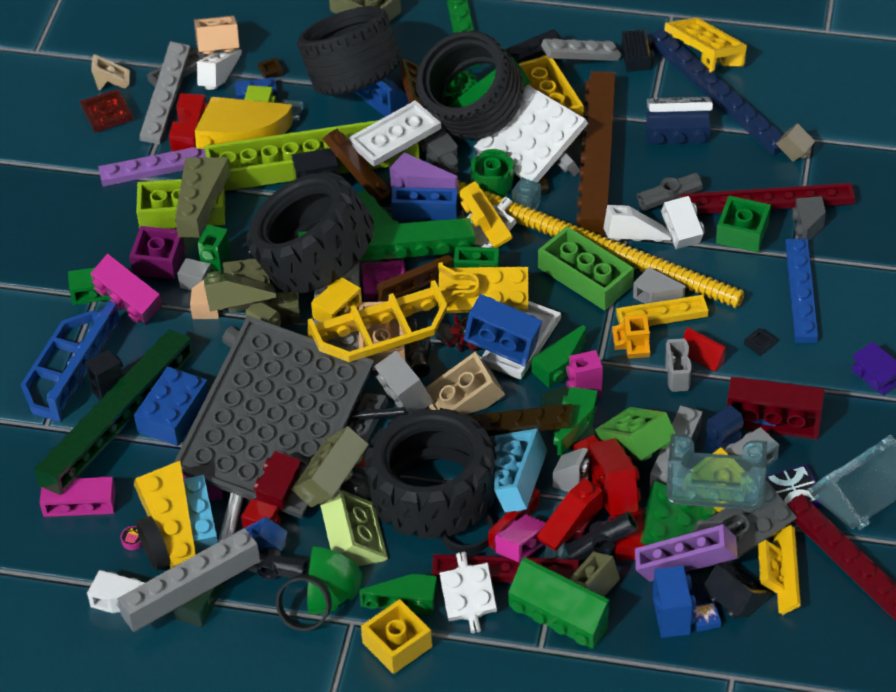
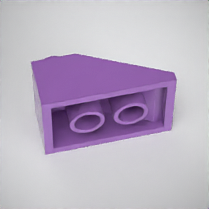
[390,152,459,207]

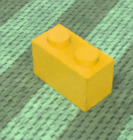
[311,277,362,322]

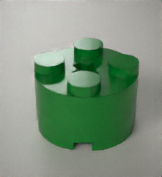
[471,149,514,197]

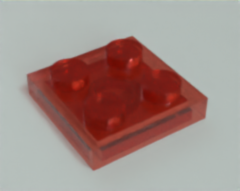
[80,89,133,133]

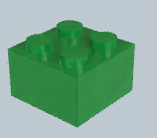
[716,196,771,253]

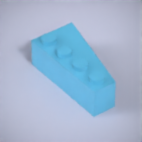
[495,428,548,512]

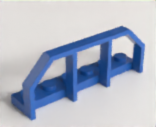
[21,301,121,422]

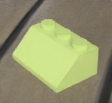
[321,490,388,566]

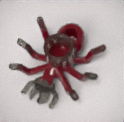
[436,313,479,352]

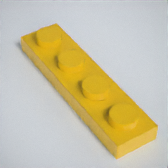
[616,295,708,326]

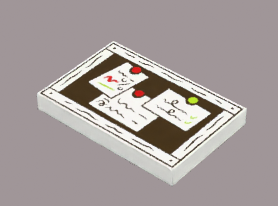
[647,97,712,112]

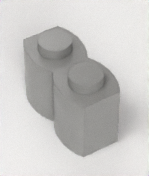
[665,339,691,392]

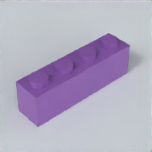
[635,524,737,582]

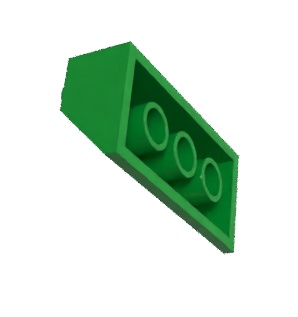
[509,557,609,649]

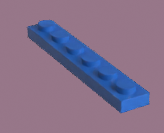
[785,239,818,343]

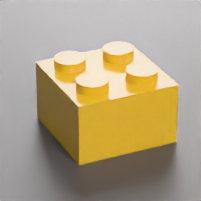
[361,599,432,674]

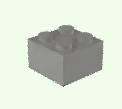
[374,350,433,414]

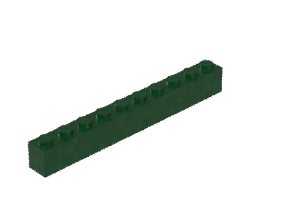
[34,329,194,495]

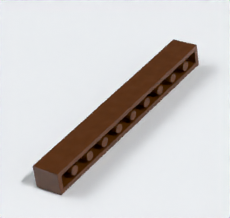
[576,71,615,235]

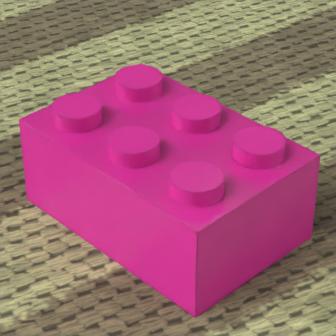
[90,254,162,325]

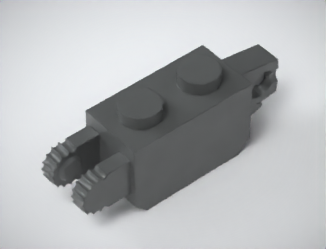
[418,126,459,176]

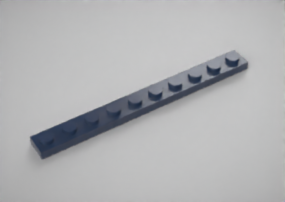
[647,28,783,156]

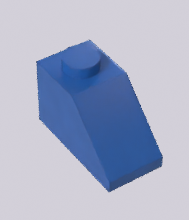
[237,517,287,552]

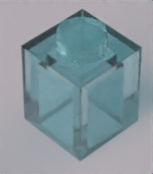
[512,177,541,210]

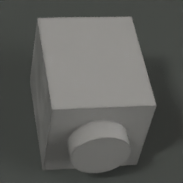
[177,258,211,291]

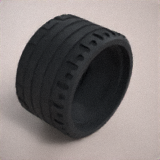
[297,6,402,95]
[416,30,524,140]

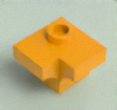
[612,314,650,359]

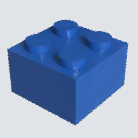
[653,566,696,638]

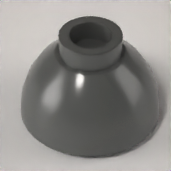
[342,473,371,501]

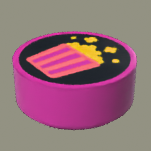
[121,526,142,550]

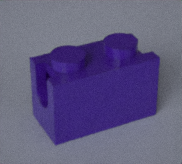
[851,341,896,396]

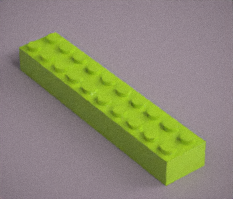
[204,120,419,191]

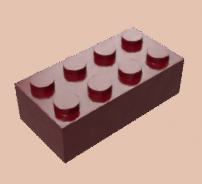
[727,377,824,439]

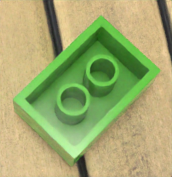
[594,407,677,461]

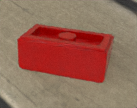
[683,327,726,371]

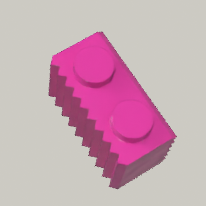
[495,514,546,563]

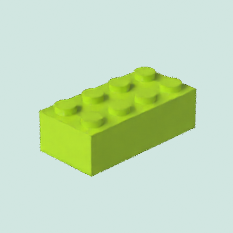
[136,179,225,229]

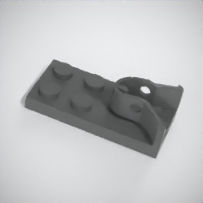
[692,481,797,564]

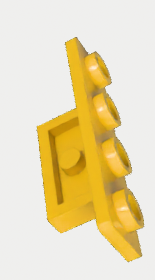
[458,182,513,248]
[758,525,801,615]

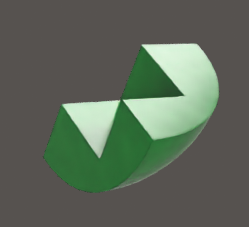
[307,546,364,615]

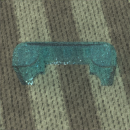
[666,434,767,510]
[808,434,896,530]

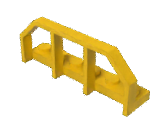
[308,280,447,362]

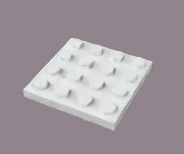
[474,85,588,186]

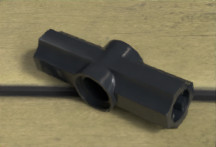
[565,511,638,561]
[245,547,307,580]

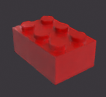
[588,438,641,516]

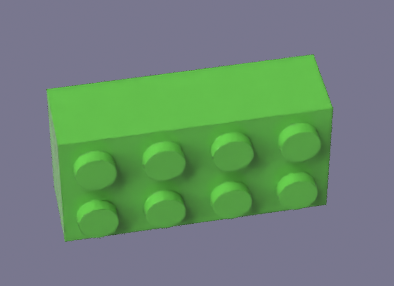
[538,226,634,311]

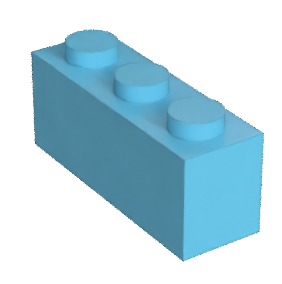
[183,475,218,554]

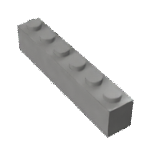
[117,528,260,632]

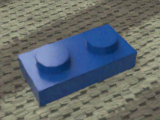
[235,77,277,100]

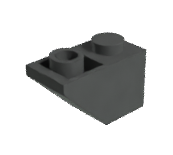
[792,196,826,242]

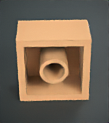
[194,16,239,54]

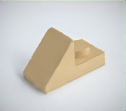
[91,54,130,90]

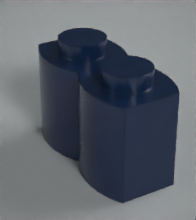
[705,405,743,454]

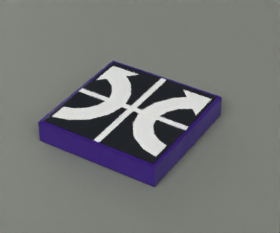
[762,464,825,507]

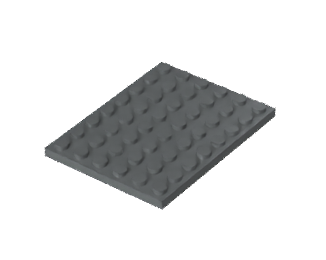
[174,316,374,519]

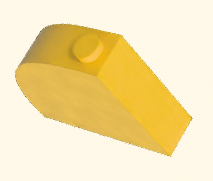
[195,97,293,149]

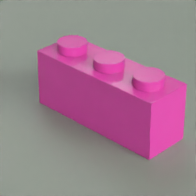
[40,477,116,517]

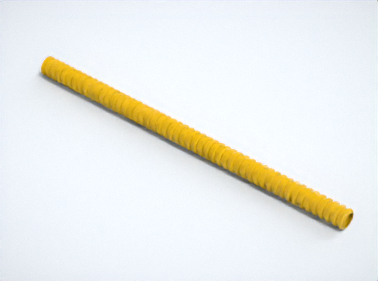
[458,180,744,308]

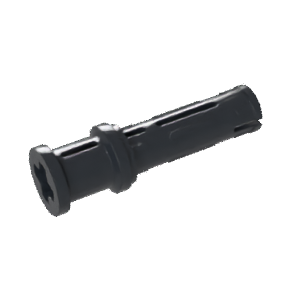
[407,318,430,378]

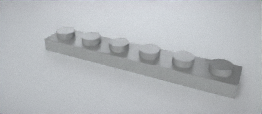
[140,42,190,145]

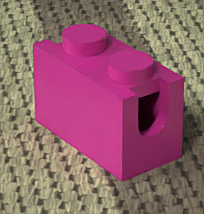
[566,350,603,398]

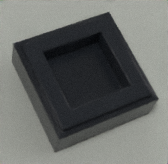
[744,328,776,357]

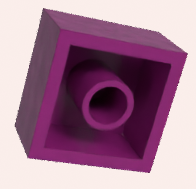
[129,226,185,279]

